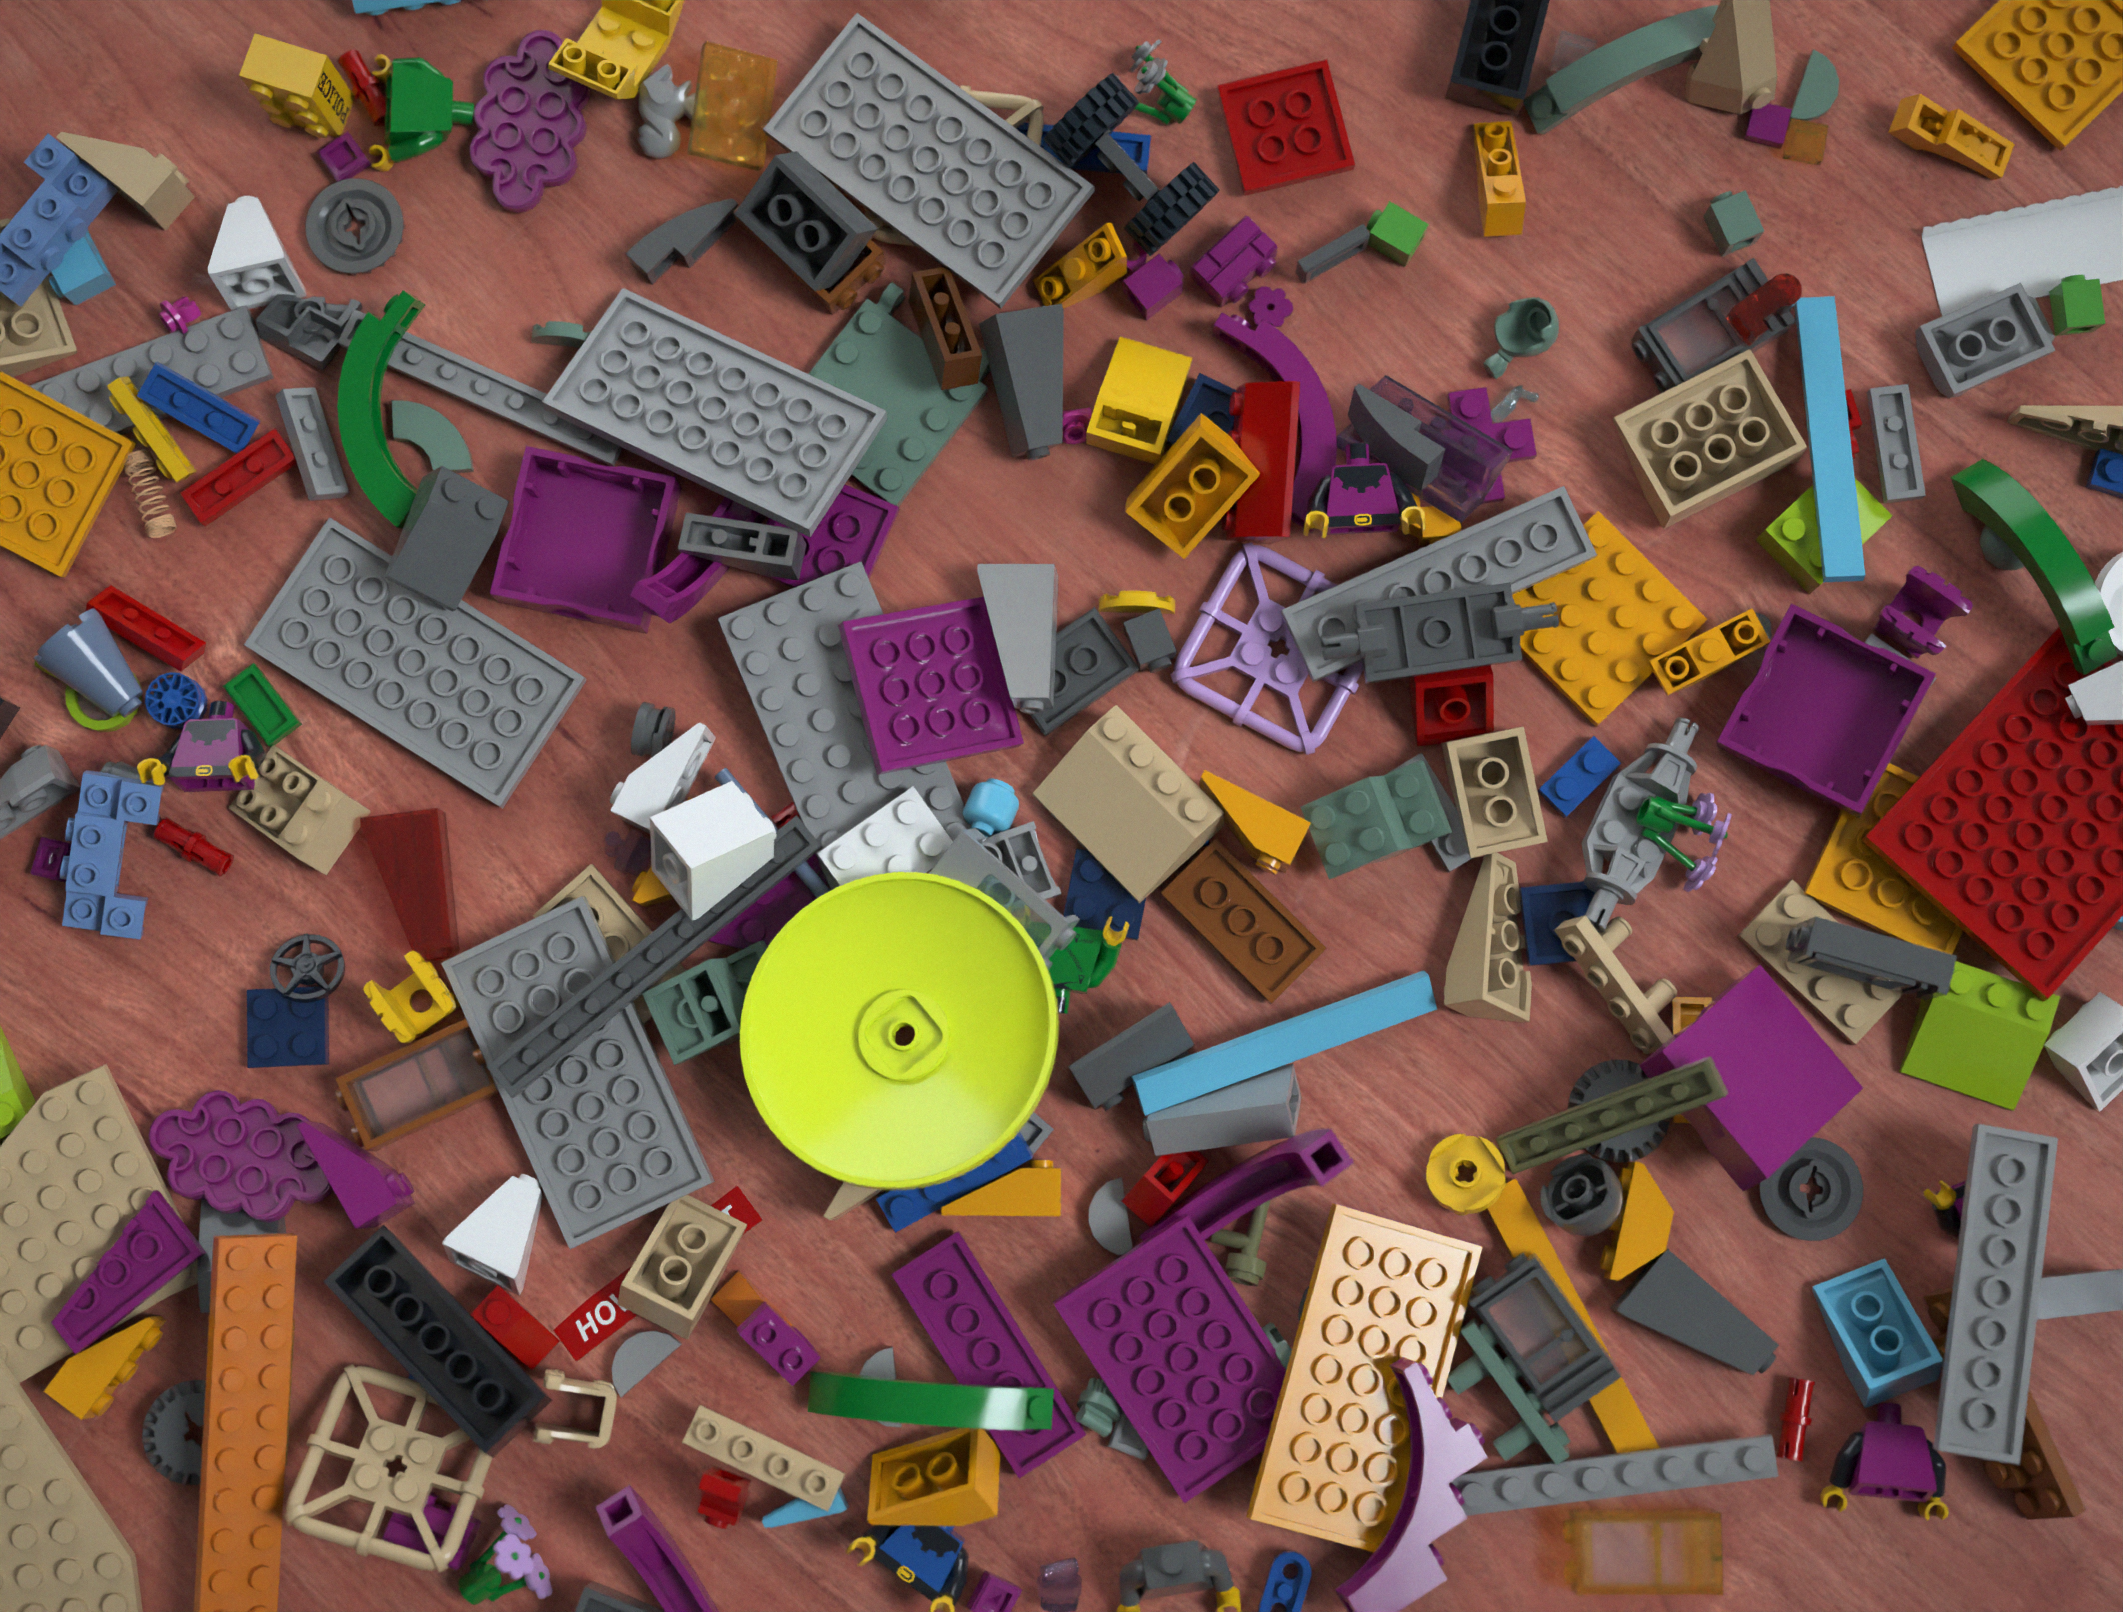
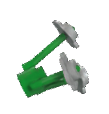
[1117,39,1197,125]

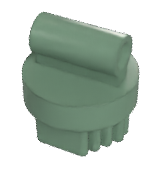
[1076,1378,1123,1437]

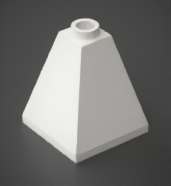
[208,196,307,311]
[443,1174,543,1296]

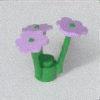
[1636,793,1732,892]
[458,1504,552,1605]

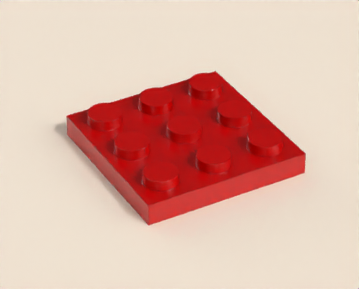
[1217,59,1355,196]

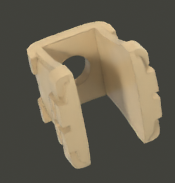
[533,1369,617,1448]

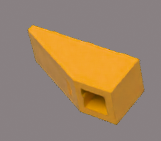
[1474,121,1526,237]
[44,1315,167,1420]

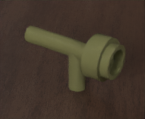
[1212,1200,1270,1287]

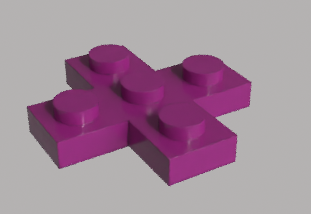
[1422,387,1537,507]

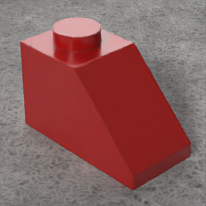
[1121,1150,1209,1228]
[470,1285,560,1371]

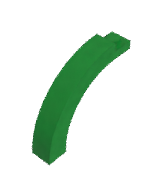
[337,290,426,529]
[1950,459,2118,675]
[807,1371,1054,1430]

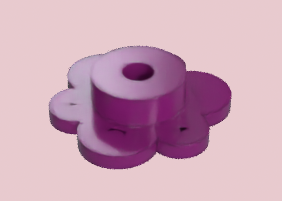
[1249,286,1293,327]

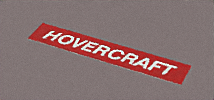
[553,1185,763,1362]

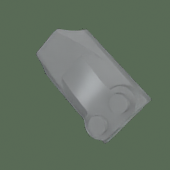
[1915,283,2055,399]

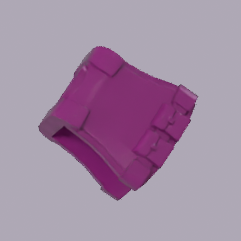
[1873,566,1973,659]

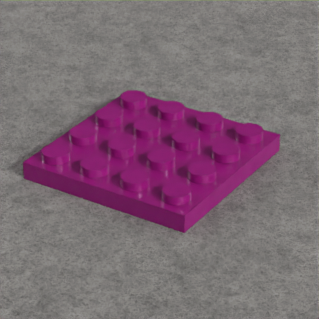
[838,597,1024,775]

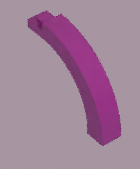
[1213,312,1337,533]
[630,497,766,624]
[1139,1128,1354,1242]
[596,1485,719,1612]

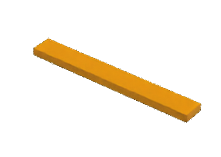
[1486,1178,1660,1453]

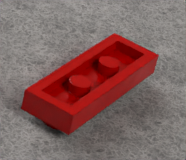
[180,428,297,527]
[85,585,206,672]

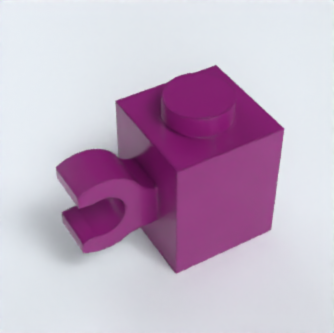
[1123,242,1184,321]

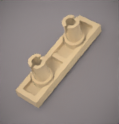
[1554,915,1677,1054]
[682,1405,846,1511]

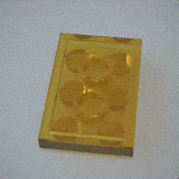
[687,41,778,171]

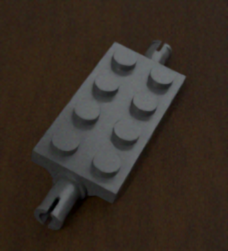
[1321,582,1559,683]

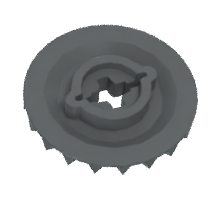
[305,178,405,276]
[1568,1060,1672,1162]
[1759,1137,1863,1241]
[142,1380,206,1485]

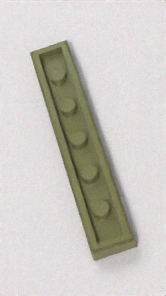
[1496,1056,1728,1174]

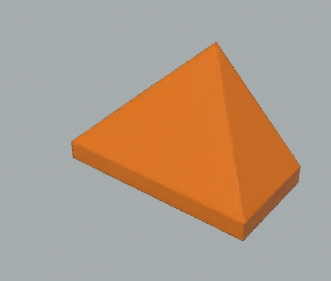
[711,1271,795,1327]

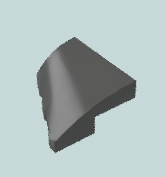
[256,294,362,371]

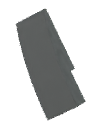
[626,198,739,285]
[1348,384,1445,492]

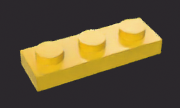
[107,376,197,482]

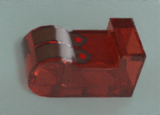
[1725,273,1802,347]

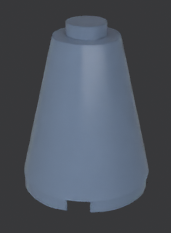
[33,608,143,718]

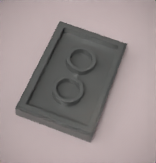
[1029,607,1139,737]

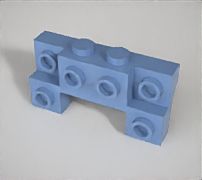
[0,133,118,307]
[60,770,164,939]

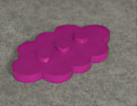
[470,30,590,213]
[148,1090,333,1223]

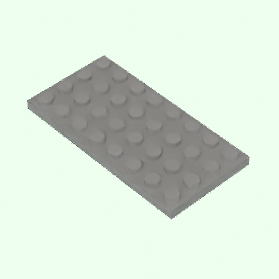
[763,13,1095,309]
[542,288,887,537]
[244,517,587,809]
[718,562,971,890]
[441,896,715,1249]

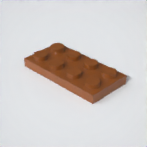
[1160,838,1327,1004]

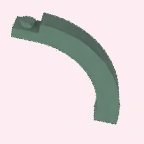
[1523,5,1719,134]

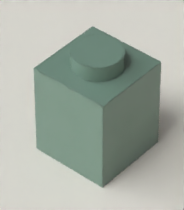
[1703,190,1764,257]

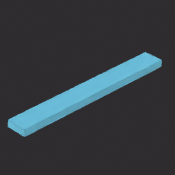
[1794,296,1865,582]
[1132,970,1437,1116]

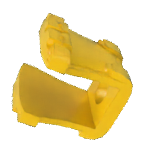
[363,951,460,1043]

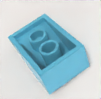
[1812,1258,1943,1408]

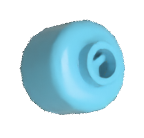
[963,778,1019,838]

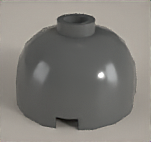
[1541,1154,1623,1236]

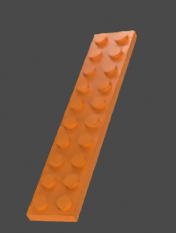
[194,1233,297,1612]

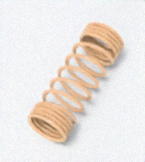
[124,450,177,538]

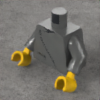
[1117,1540,1241,1612]

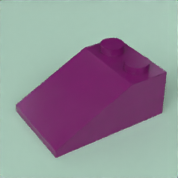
[297,1121,415,1229]

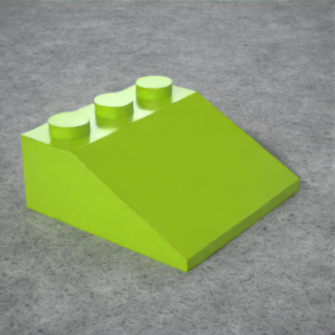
[1899,961,2060,1111]

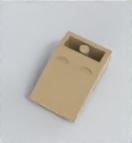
[229,745,371,875]

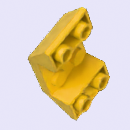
[548,0,685,99]

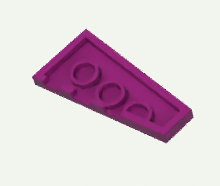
[51,1190,207,1354]

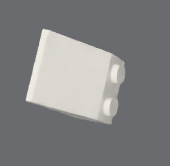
[610,722,716,834]

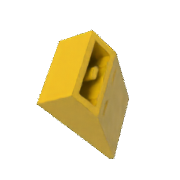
[1086,336,1193,465]

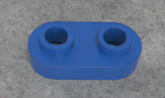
[1258,1550,1312,1612]

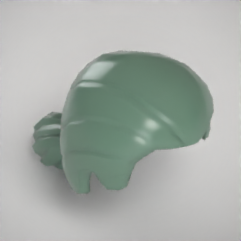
[1483,297,1559,379]

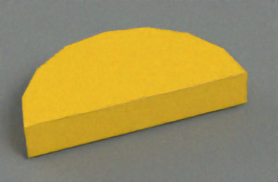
[1099,591,1175,614]

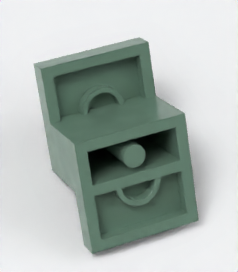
[1301,760,1452,879]
[642,941,767,1065]

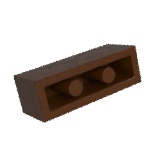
[909,267,982,390]

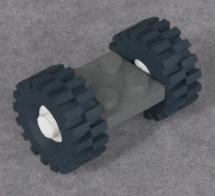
[1043,73,1220,256]

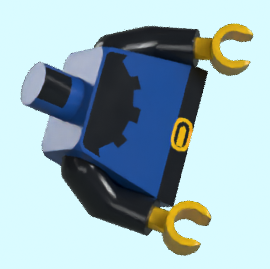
[846,1525,969,1612]

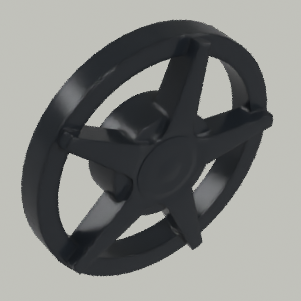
[270,934,345,1003]

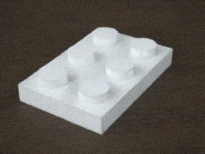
[817,786,953,886]

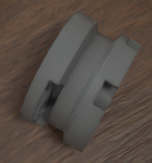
[631,702,676,757]

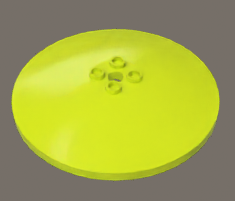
[740,872,1059,1190]

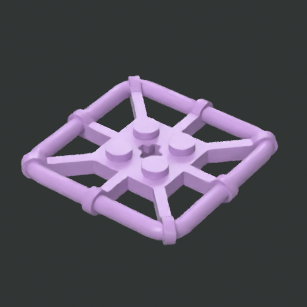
[1170,542,1363,755]

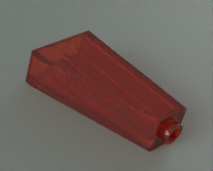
[360,808,460,960]

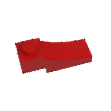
[697,1466,751,1529]

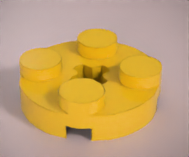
[1426,1134,1506,1216]

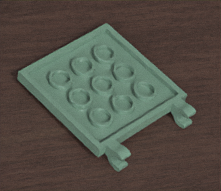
[809,282,991,506]

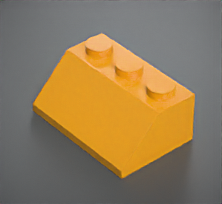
[1125,413,1260,559]

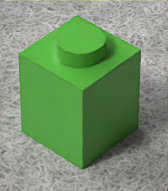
[1366,201,1429,267]
[2049,275,2105,336]

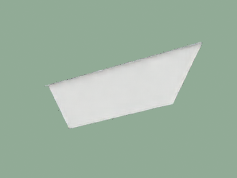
[1922,186,2123,316]

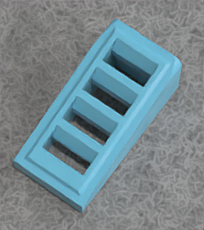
[762,1487,849,1528]

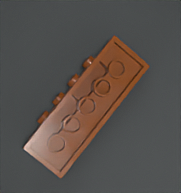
[1924,1287,2086,1520]

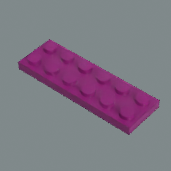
[891,1231,1086,1479]

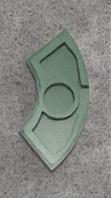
[392,400,474,473]

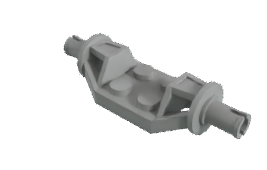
[1581,717,1699,932]

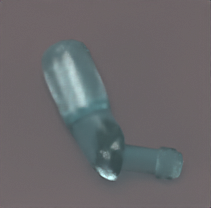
[1491,385,1539,423]

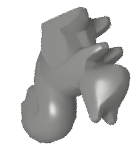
[638,64,709,159]

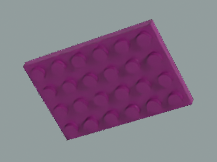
[1053,1213,1286,1503]

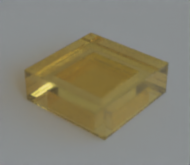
[1782,118,1829,165]

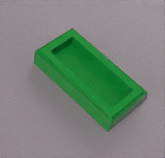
[223,663,302,747]

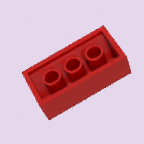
[1222,381,1300,544]

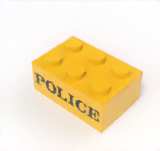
[239,33,355,139]

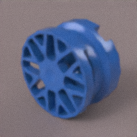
[145,672,208,730]

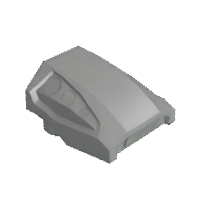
[977,821,1061,912]

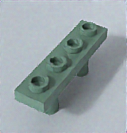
[1447,1318,1571,1465]

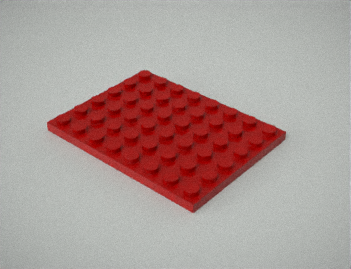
[1862,627,2123,1002]

